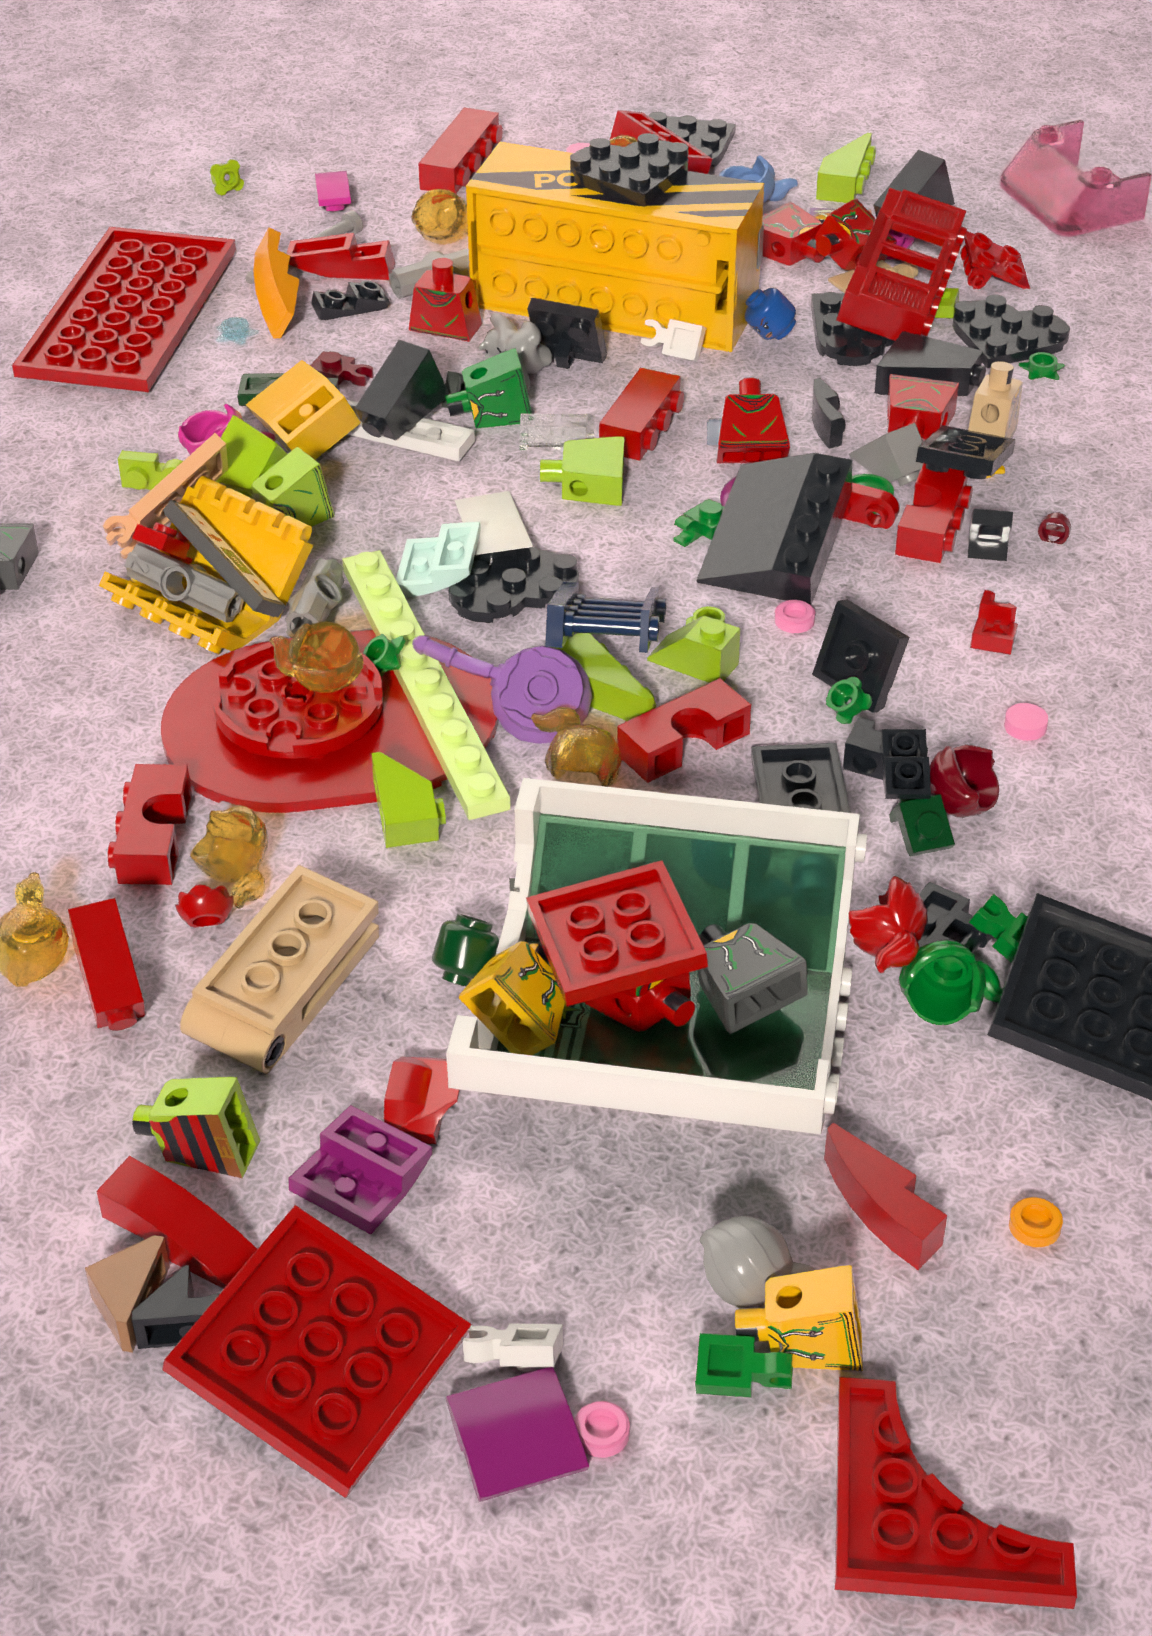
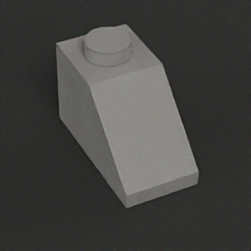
[849,423,923,487]

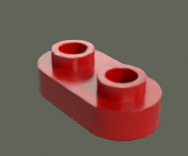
[842,483,900,529]

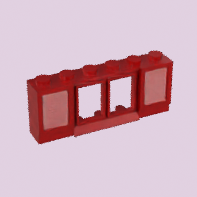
[836,188,967,341]

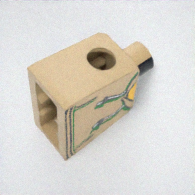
[968,362,1023,438]

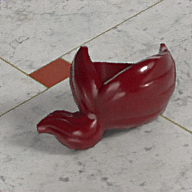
[930,744,999,818]

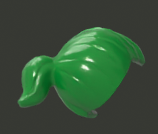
[898,940,1003,1025]

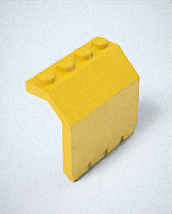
[99,476,313,654]

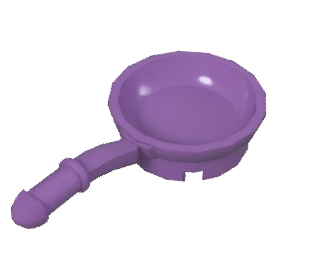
[412,635,592,744]

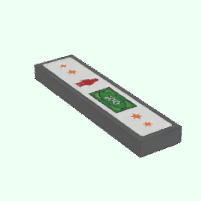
[163,500,286,617]

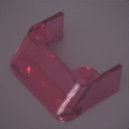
[999,119,1152,237]

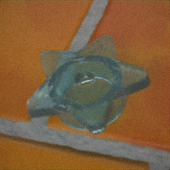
[216,317,259,345]

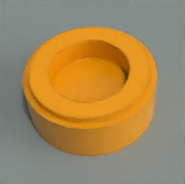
[1009,1197,1063,1247]

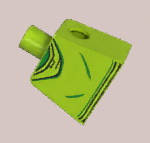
[251,447,335,527]

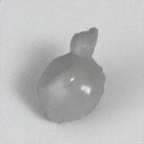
[699,1216,816,1308]

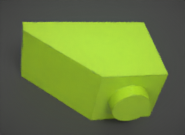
[647,616,741,683]
[372,752,446,848]

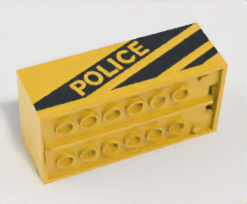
[466,142,764,352]

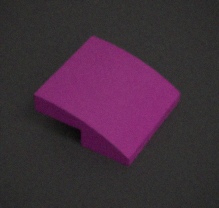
[288,1105,432,1235]
[445,1367,589,1502]

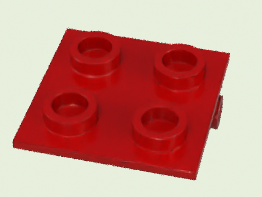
[960,231,1030,289]

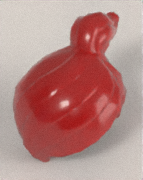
[848,876,928,973]

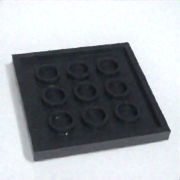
[987,893,1152,1101]

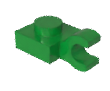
[673,498,724,547]
[695,1333,793,1398]

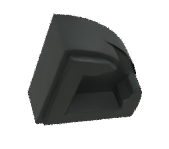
[441,371,466,408]

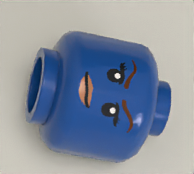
[745,288,796,340]

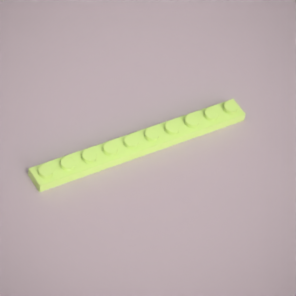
[342,550,510,820]

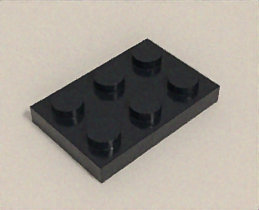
[916,425,1016,479]

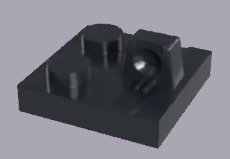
[527,298,607,369]
[812,599,910,713]

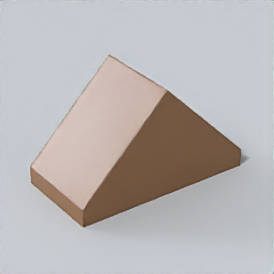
[85,1235,170,1353]

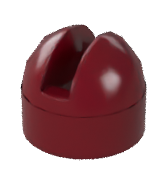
[1038,512,1071,545]

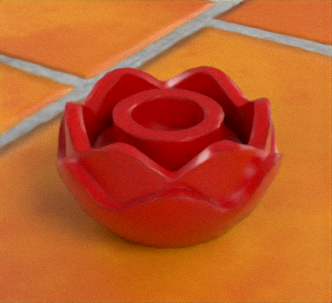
[175,885,234,928]

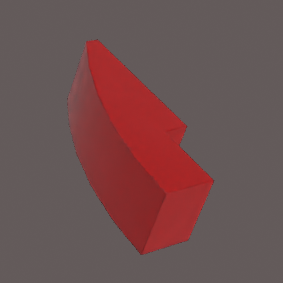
[286,233,395,280]
[824,1123,947,1270]
[96,1156,257,1289]

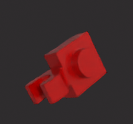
[132,522,193,564]

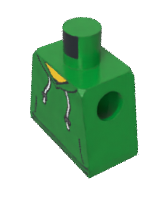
[445,348,534,429]

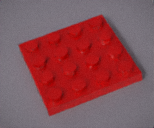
[162,1205,472,1498]

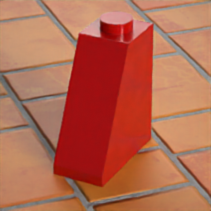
[68,898,145,1031]

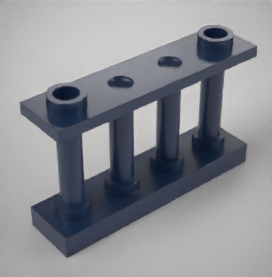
[545,582,666,653]

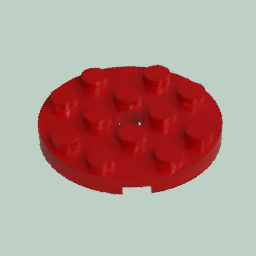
[212,638,383,759]

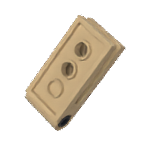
[180,865,379,1074]

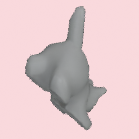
[478,312,552,392]

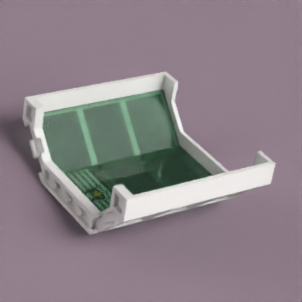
[446,778,867,1134]

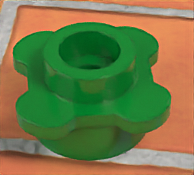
[826,677,872,724]

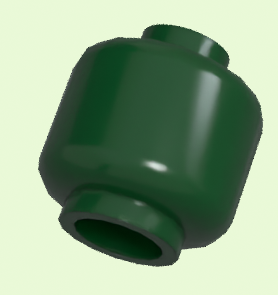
[432,913,499,986]

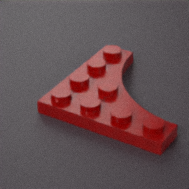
[835,1377,1077,1609]

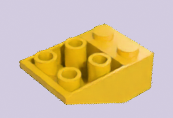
[246,360,361,460]

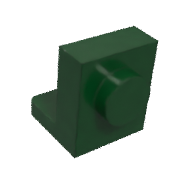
[889,794,955,857]

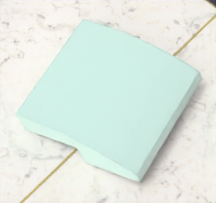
[396,522,481,598]

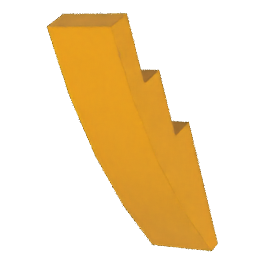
[253,227,300,338]

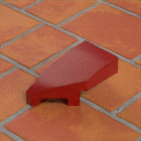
[970,590,1018,655]

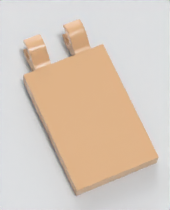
[103,433,228,559]

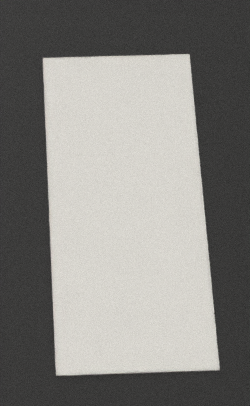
[455,491,533,555]

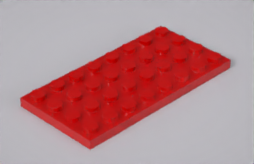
[12,226,236,392]

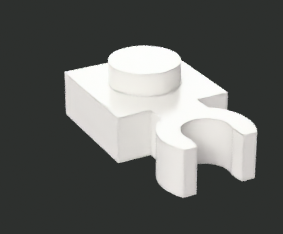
[640,319,706,362]
[463,1323,564,1372]

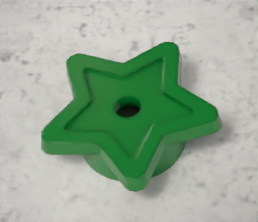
[1019,352,1065,380]
[363,634,406,677]

